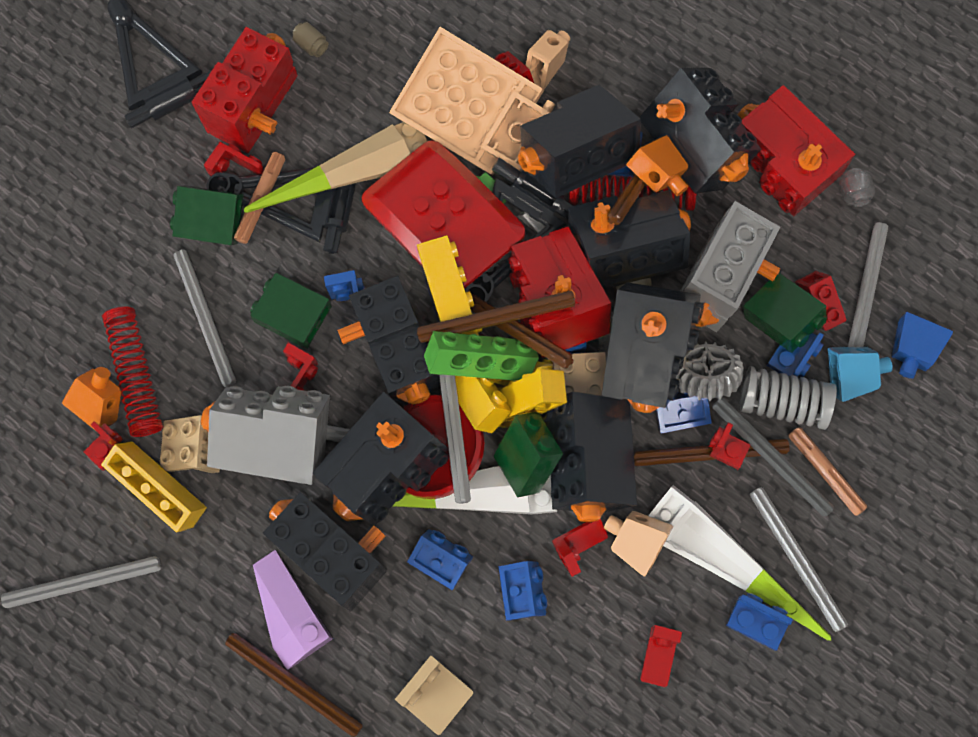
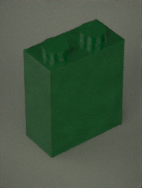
[170,186,243,245]
[250,273,332,349]
[743,273,827,353]
[494,412,563,498]

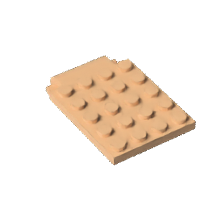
[389,27,555,176]

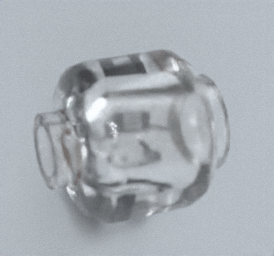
[839,168,876,207]

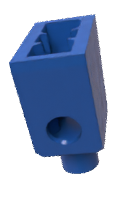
[892,312,953,379]

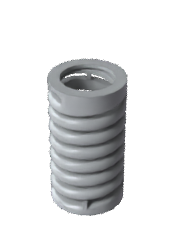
[739,366,837,430]

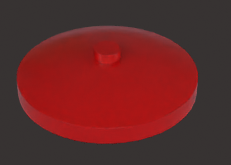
[403,395,485,499]

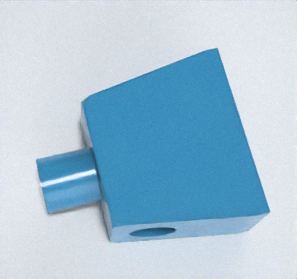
[828,347,892,402]

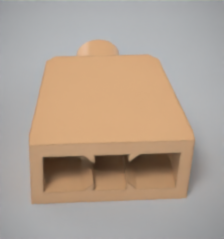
[526,30,570,90]
[604,511,674,576]

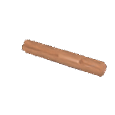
[234,152,285,244]
[789,427,867,516]

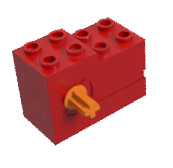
[191,27,298,153]
[737,85,855,217]
[509,227,611,358]

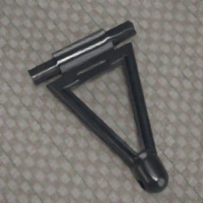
[107,0,211,129]
[465,157,573,302]
[206,167,356,254]

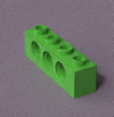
[424,331,539,380]

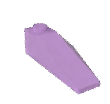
[253,550,333,670]

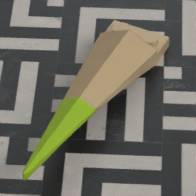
[244,122,428,213]

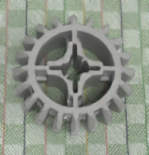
[676,341,744,401]

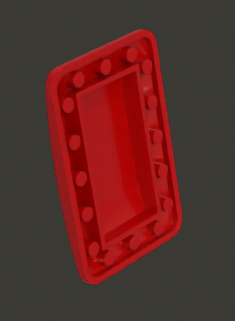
[362,140,525,289]

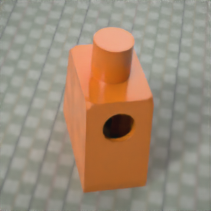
[626,135,689,197]
[62,367,121,431]

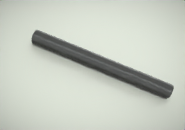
[712,398,834,516]

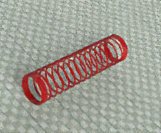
[569,175,697,211]
[102,306,163,437]

